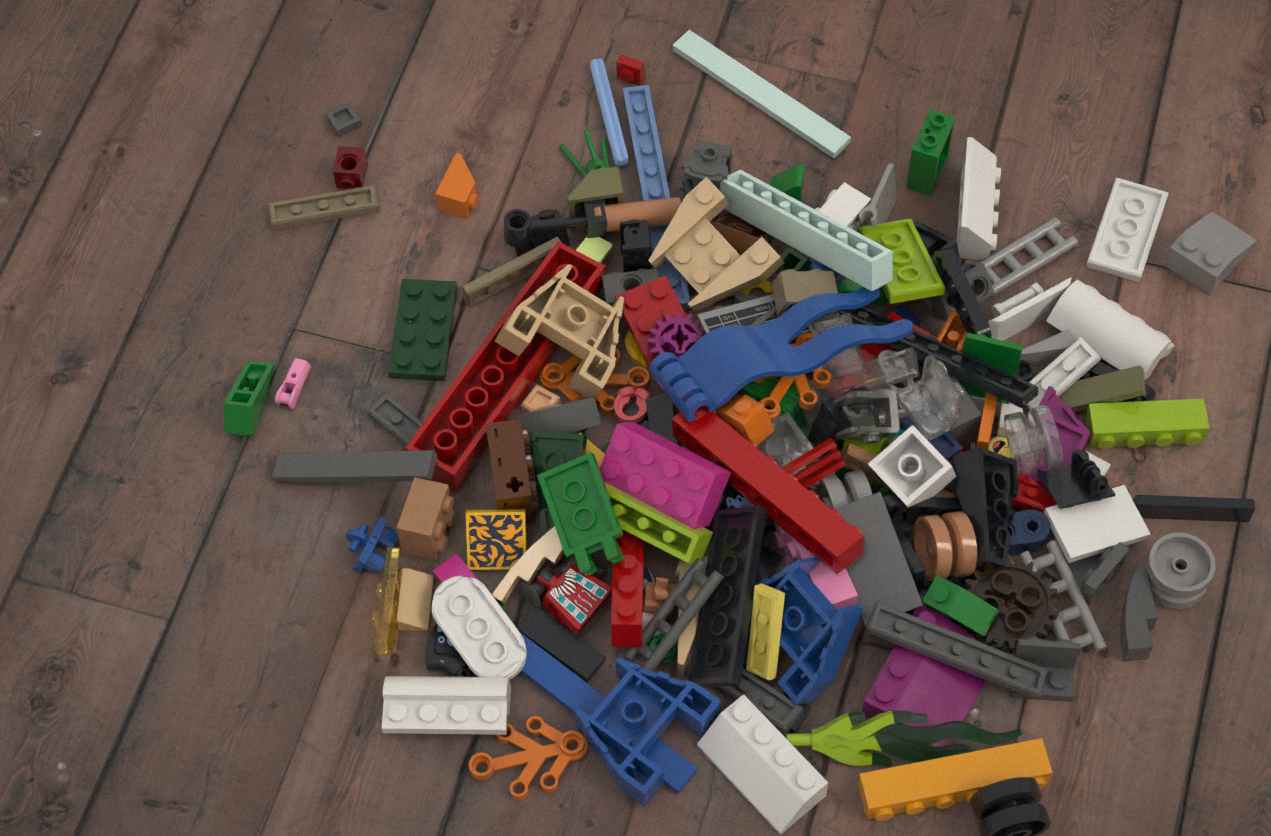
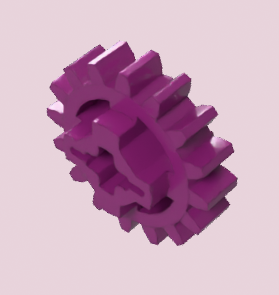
[648,312,707,358]

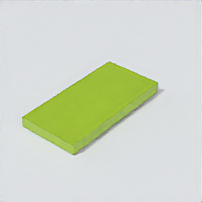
[858,219,945,304]

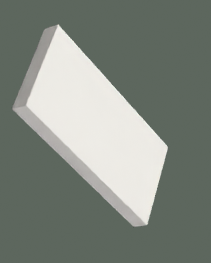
[1086,177,1169,282]

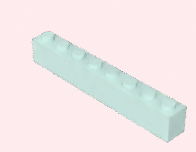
[720,170,893,291]

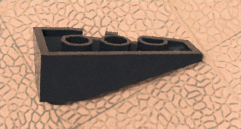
[952,447,1019,568]

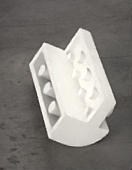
[1046,280,1175,380]
[381,676,511,735]

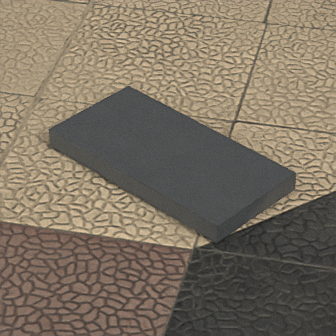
[835,492,923,627]

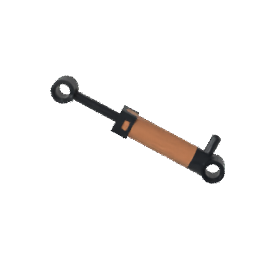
[504,179,720,248]

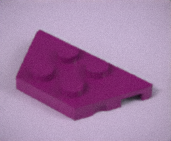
[1012,386,1091,484]

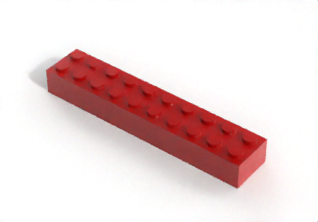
[405,241,605,491]

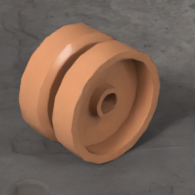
[913,511,977,581]

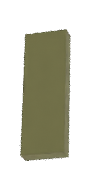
[1060,365,1146,412]

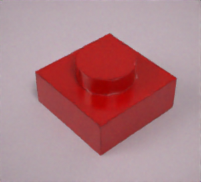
[616,54,645,86]

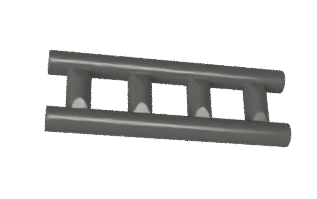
[625,558,724,672]

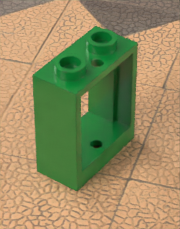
[906,109,956,196]

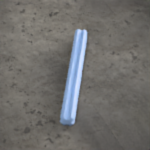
[590,58,629,167]

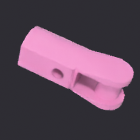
[275,358,311,409]

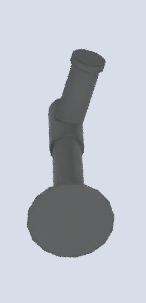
[520,553,606,608]

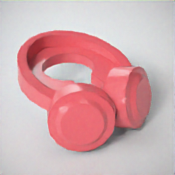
[614,386,652,423]

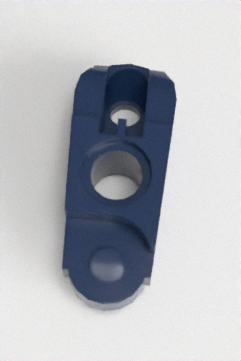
[977,510,1050,557]

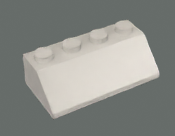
[957,137,1001,260]
[697,694,828,835]

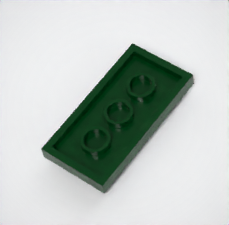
[388,279,458,381]

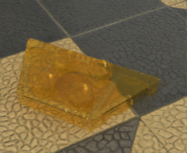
[372,547,401,656]

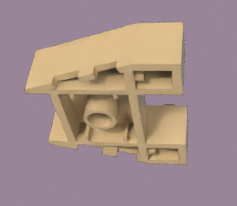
[648,177,784,313]
[495,264,624,397]

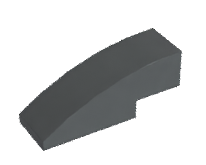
[508,396,601,440]
[1120,564,1158,662]

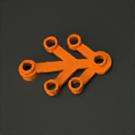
[752,333,831,423]
[540,348,650,415]
[469,716,588,801]

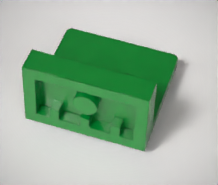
[957,333,1023,404]

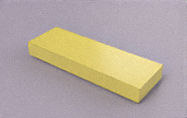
[746,583,785,680]

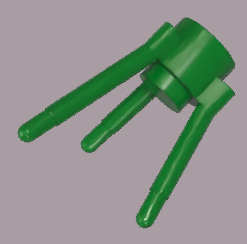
[560,130,610,179]

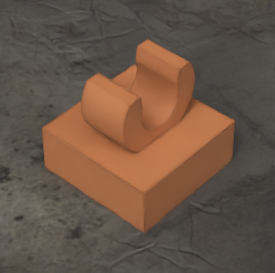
[643,577,676,615]

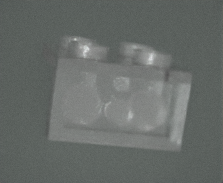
[814,310,866,377]

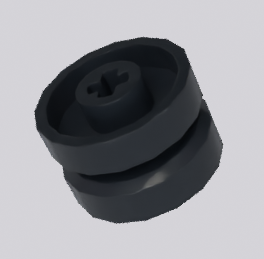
[970,777,1051,836]

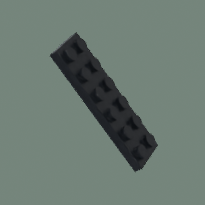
[688,505,767,688]

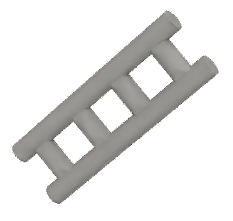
[980,217,1078,298]
[1018,540,1107,660]

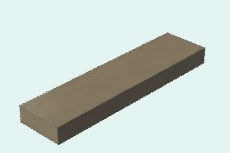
[268,185,379,230]
[462,237,562,308]

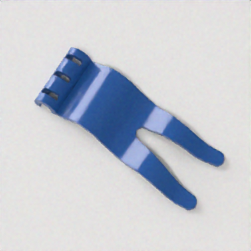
[649,287,913,423]

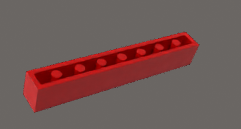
[672,406,864,574]

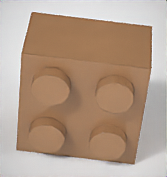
[396,477,456,563]

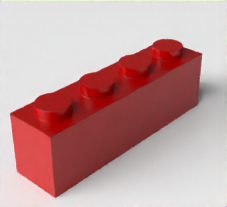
[611,531,645,647]

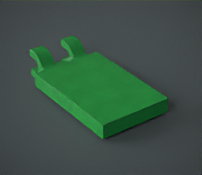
[537,452,625,576]

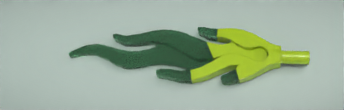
[787,710,1022,767]

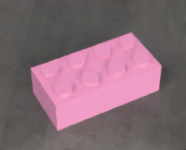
[773,522,858,610]

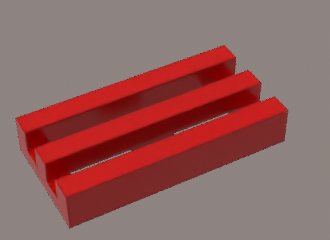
[781,438,846,489]

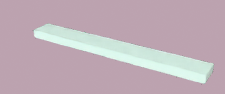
[673,30,851,159]

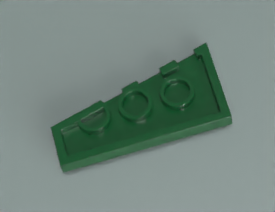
[529,431,587,536]

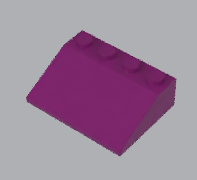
[862,605,986,757]

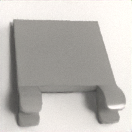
[859,163,897,227]

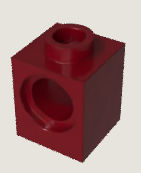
[333,146,368,190]

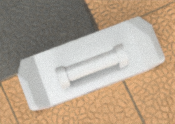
[987,277,1071,341]

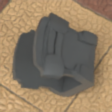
[680,139,733,195]
[833,388,899,444]

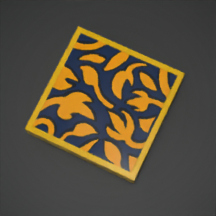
[466,509,527,570]

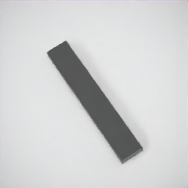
[271,450,437,482]
[865,601,1048,700]

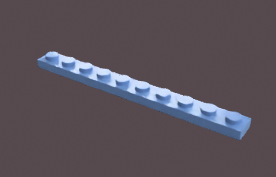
[623,85,691,309]

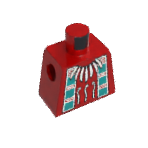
[537,565,612,635]

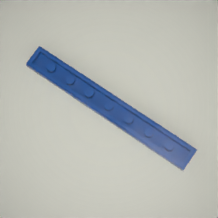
[520,632,697,794]

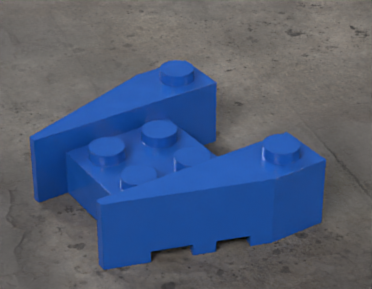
[747,557,863,706]
[574,658,721,807]

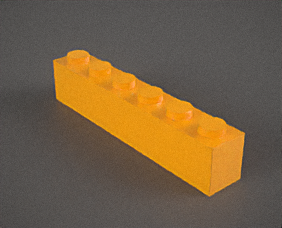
[858,738,1053,821]

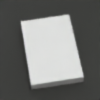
[1043,485,1151,563]

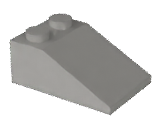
[1164,211,1258,295]

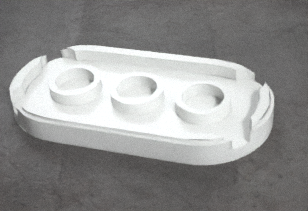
[432,576,527,679]

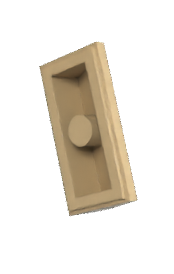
[397,568,434,631]

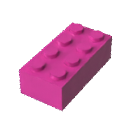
[599,422,731,529]

